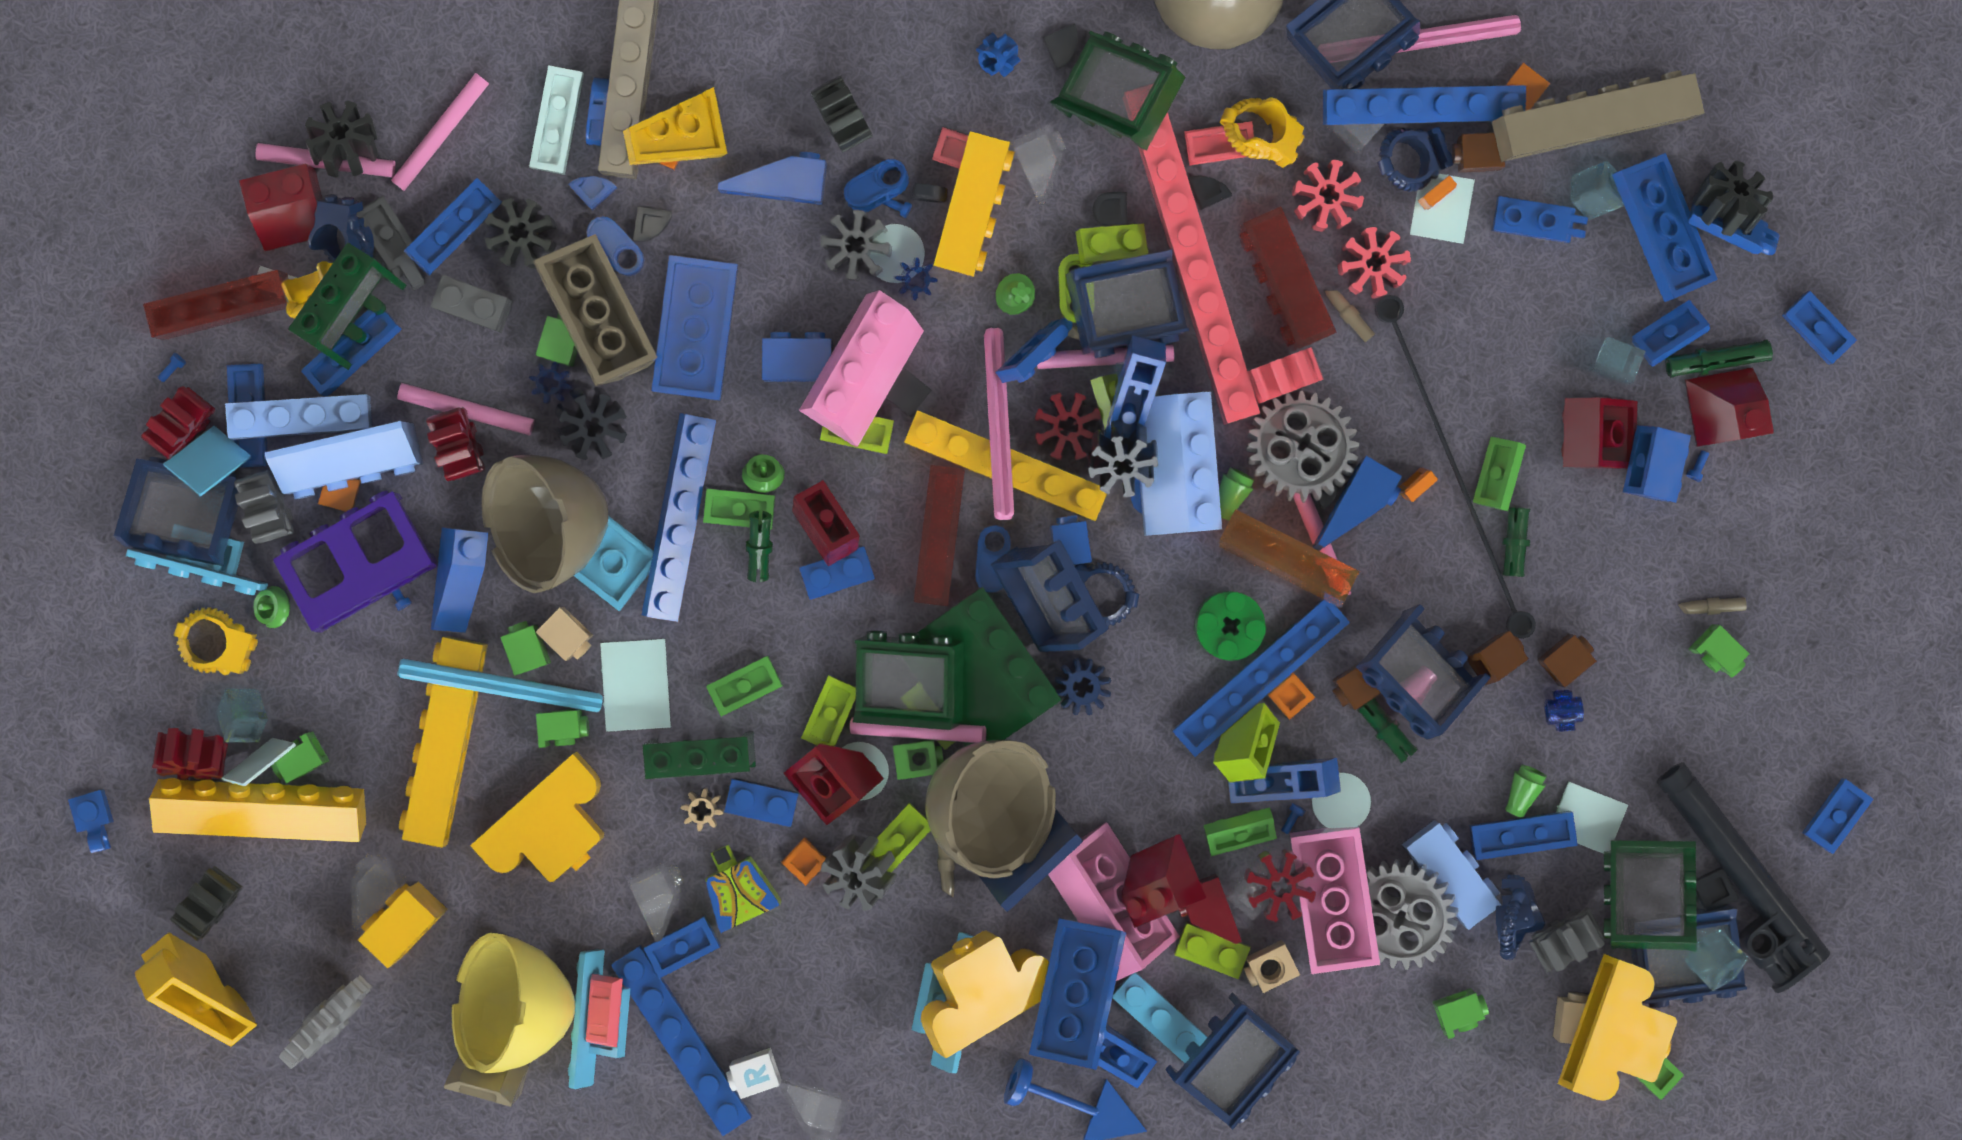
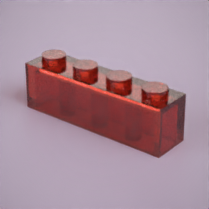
[1238,206,1337,351]
[143,270,289,340]
[914,465,965,606]

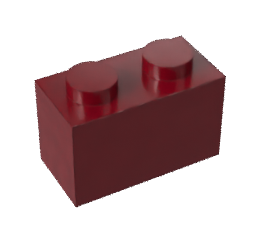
[792,480,860,566]

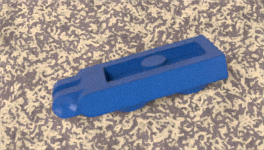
[1492,196,1588,243]
[1687,202,1780,255]
[996,318,1073,383]

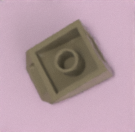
[444,1056,529,1107]

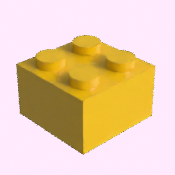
[358,881,448,968]

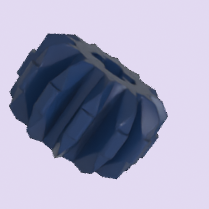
[1054,658,1111,715]

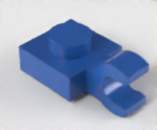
[68,789,114,853]

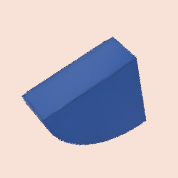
[568,176,617,211]

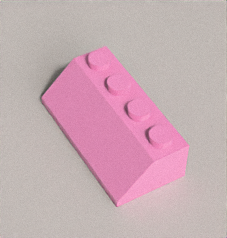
[799,290,924,447]
[1048,822,1180,981]
[1290,827,1380,974]

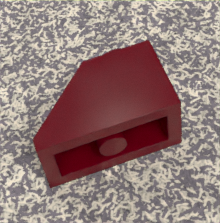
[1179,874,1242,944]

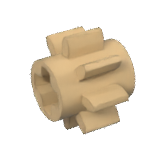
[681,788,725,831]

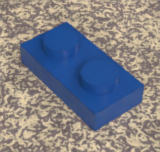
[1782,291,1857,365]
[1632,300,1710,367]
[799,546,875,600]
[724,778,799,827]
[1802,778,1873,854]
[643,915,721,979]

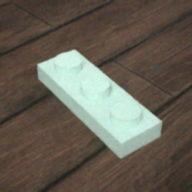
[529,65,584,175]

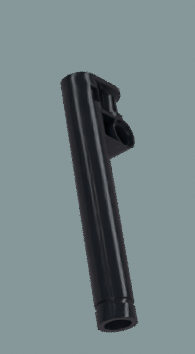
[1656,762,1830,993]

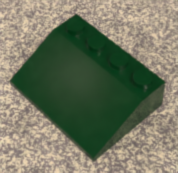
[901,587,1062,746]

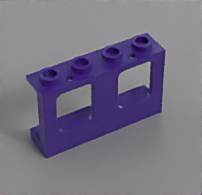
[273,490,438,633]

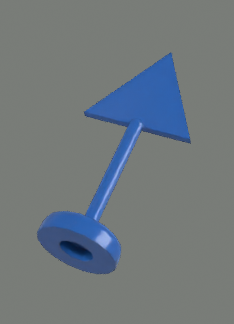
[1004,1058,1147,1140]

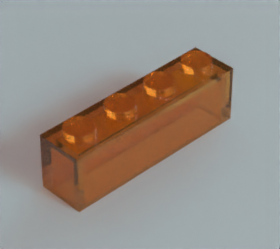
[1219,509,1360,608]

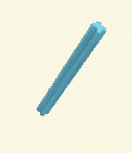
[397,659,603,712]

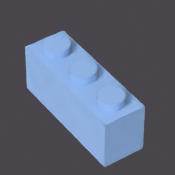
[1402,820,1501,930]

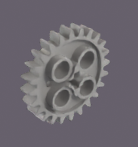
[1246,391,1359,503]
[1367,859,1459,970]
[279,975,372,1069]

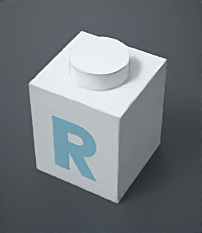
[726,1048,781,1099]

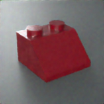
[239,163,323,251]
[1561,397,1638,469]
[1121,834,1206,928]

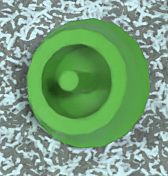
[995,273,1035,315]
[742,454,785,493]
[253,586,290,628]

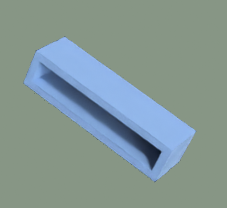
[225,394,372,440]

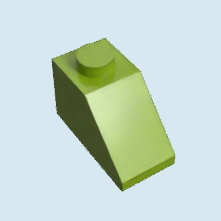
[1213,703,1280,782]

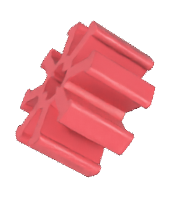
[1292,160,1364,232]
[1338,227,1411,299]
[1248,347,1324,404]

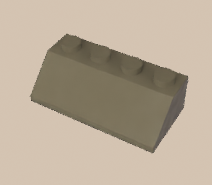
[533,234,658,386]

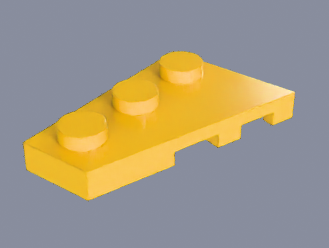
[623,87,727,165]

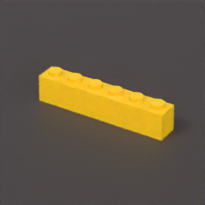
[904,410,1107,521]
[399,636,488,848]
[149,778,366,842]

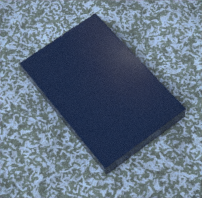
[978,808,1083,912]

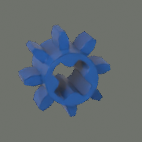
[976,33,1021,77]

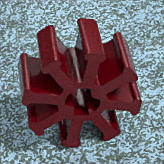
[141,386,215,460]
[1034,393,1101,461]
[426,407,485,481]
[152,728,228,780]
[1244,849,1316,922]

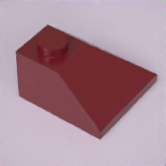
[1685,367,1774,447]
[784,744,884,825]

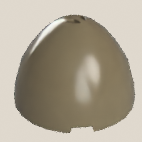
[1154,0,1284,49]
[482,455,608,593]
[925,740,1056,878]

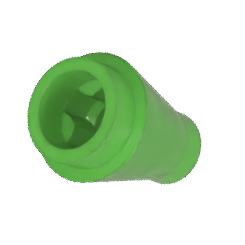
[1219,467,1255,521]
[1505,764,1547,818]

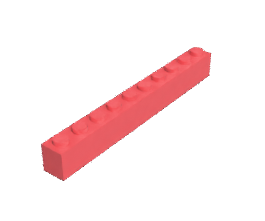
[1123,84,1260,425]

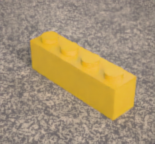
[933,131,1015,277]

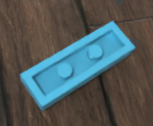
[1112,973,1208,1063]

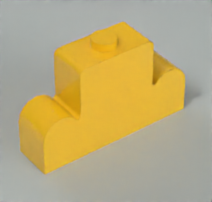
[470,752,604,882]
[921,930,1049,1058]
[135,932,257,1047]
[1557,954,1677,1101]

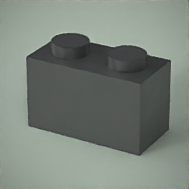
[430,274,513,333]

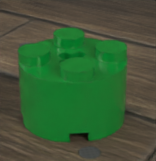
[1194,591,1266,661]

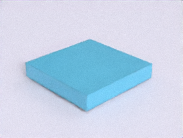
[574,515,653,611]

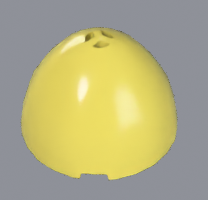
[452,933,575,1073]

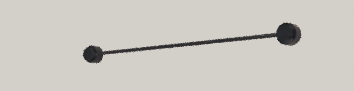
[1375,295,1536,639]

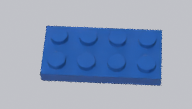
[1612,153,1718,302]
[651,255,739,401]
[1029,918,1126,1070]

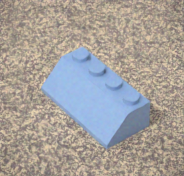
[1140,392,1222,536]
[265,421,423,499]

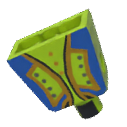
[705,845,782,933]

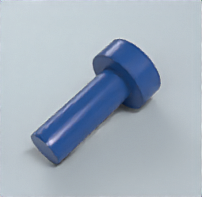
[883,199,912,218]
[158,353,186,382]
[1686,450,1709,482]
[392,589,412,611]
[1281,803,1306,834]

